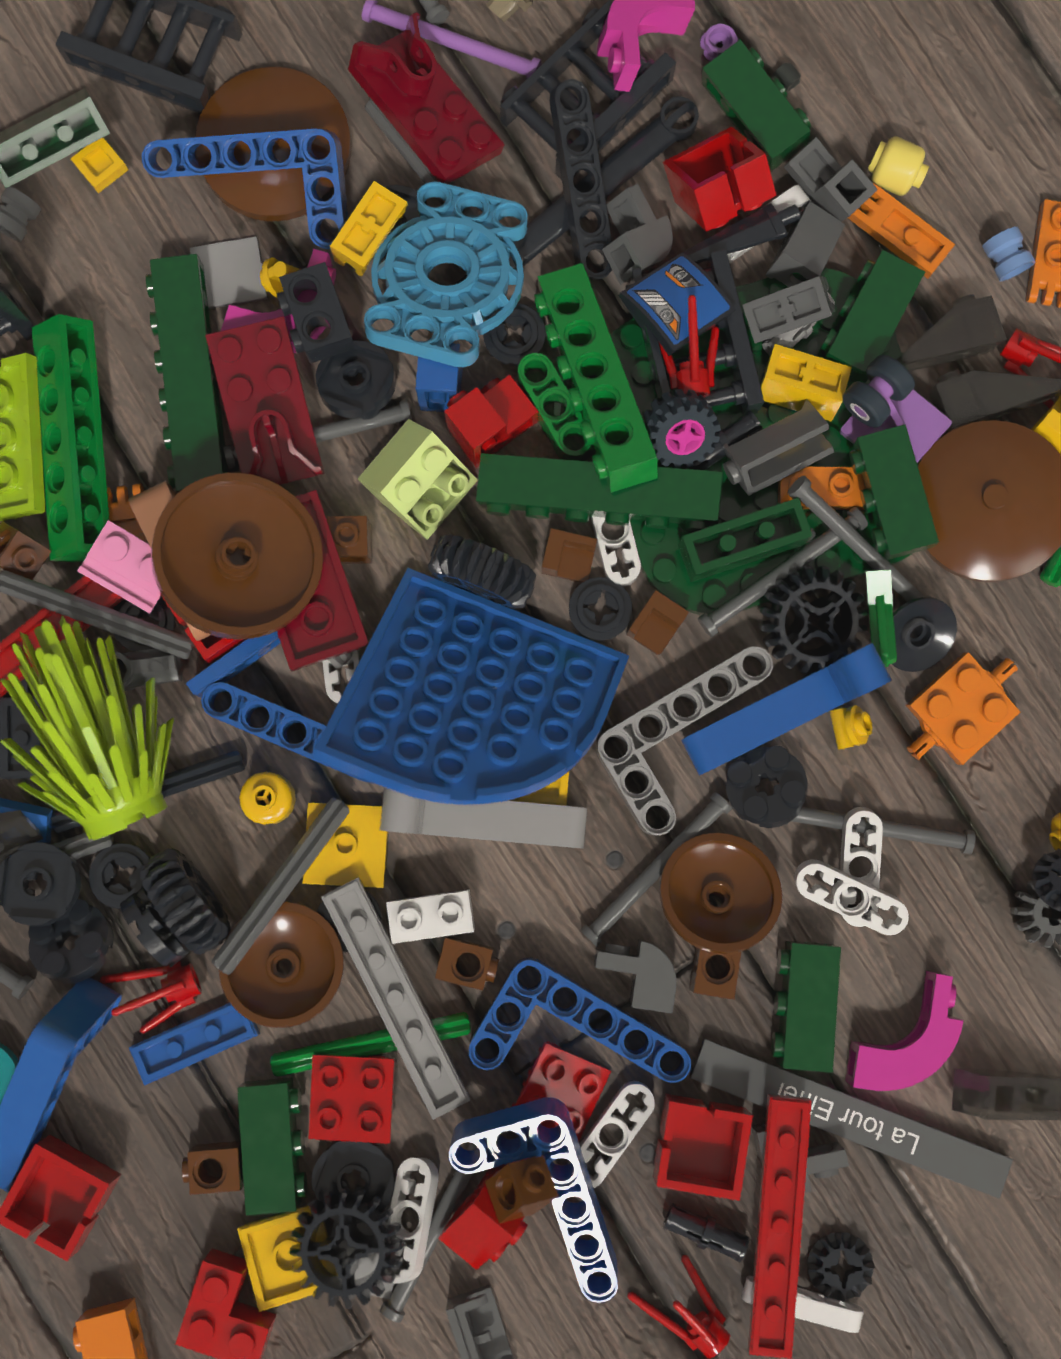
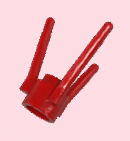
[658,295,719,397]
[1000,328,1061,409]
[100,961,202,1034]
[627,1255,731,1358]

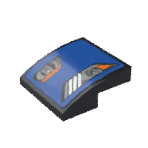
[618,252,736,356]

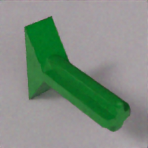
[866,570,897,667]

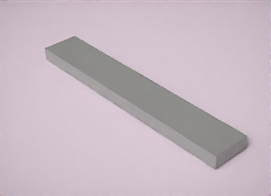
[321,877,470,1120]

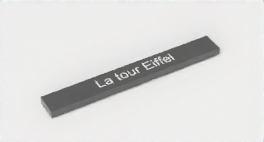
[690,1038,1013,1199]

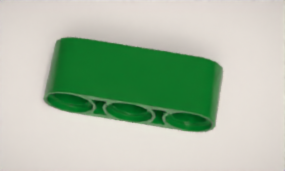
[518,353,592,461]

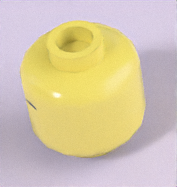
[867,136,929,196]

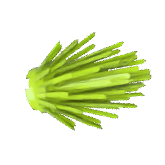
[0,616,174,840]

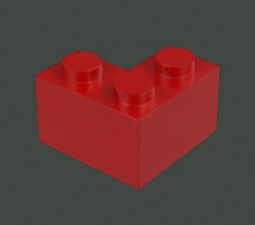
[444,375,539,468]
[438,1158,529,1270]
[175,1248,277,1359]

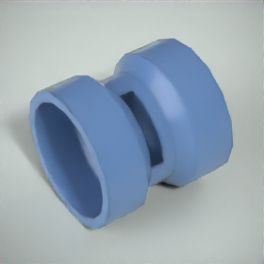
[982,226,1036,282]

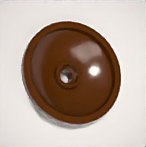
[659,833,782,954]
[219,902,344,1028]

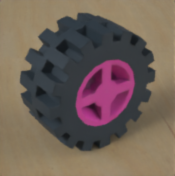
[644,389,721,469]

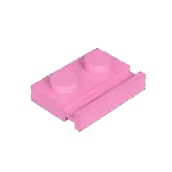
[77,520,161,613]

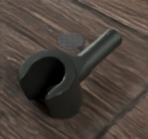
[770,63,801,93]

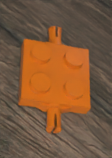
[906,652,1021,765]

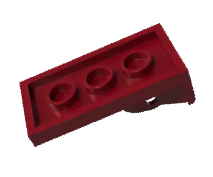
[348,12,505,184]
[205,316,325,485]
[277,490,369,672]

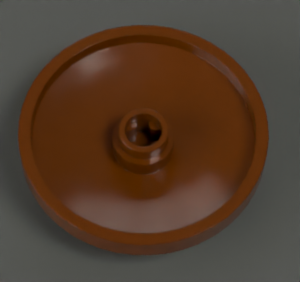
[195,67,352,221]
[918,420,1061,582]
[151,473,323,639]

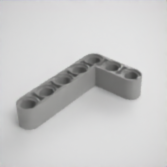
[596,646,773,836]
[380,788,587,849]

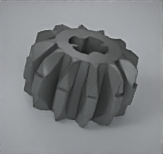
[1010,881,1061,948]

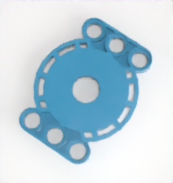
[364,182,528,367]

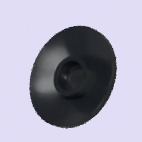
[892,597,957,672]

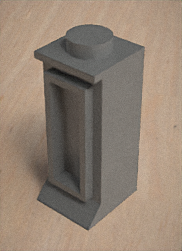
[723,399,834,496]

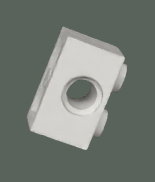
[386,889,475,944]

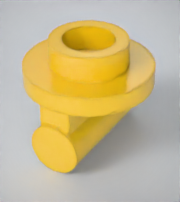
[260,257,301,298]
[829,705,872,750]

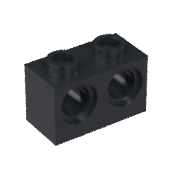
[276,262,355,364]

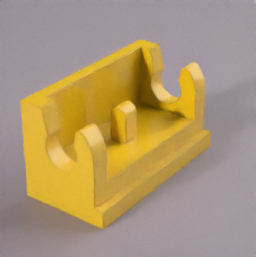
[330,181,408,276]
[760,344,852,422]

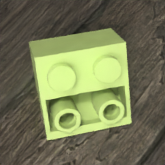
[358,419,478,540]

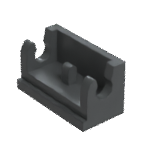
[765,201,846,287]
[743,276,835,343]
[446,1284,514,1359]

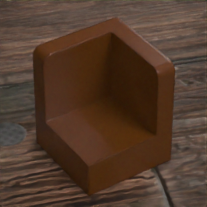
[541,528,597,583]
[627,590,689,655]

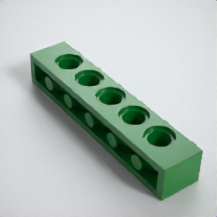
[534,263,658,492]
[32,314,110,563]

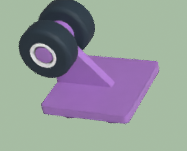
[840,355,952,463]

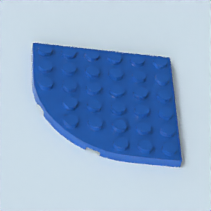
[313,568,629,805]

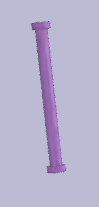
[362,0,542,80]

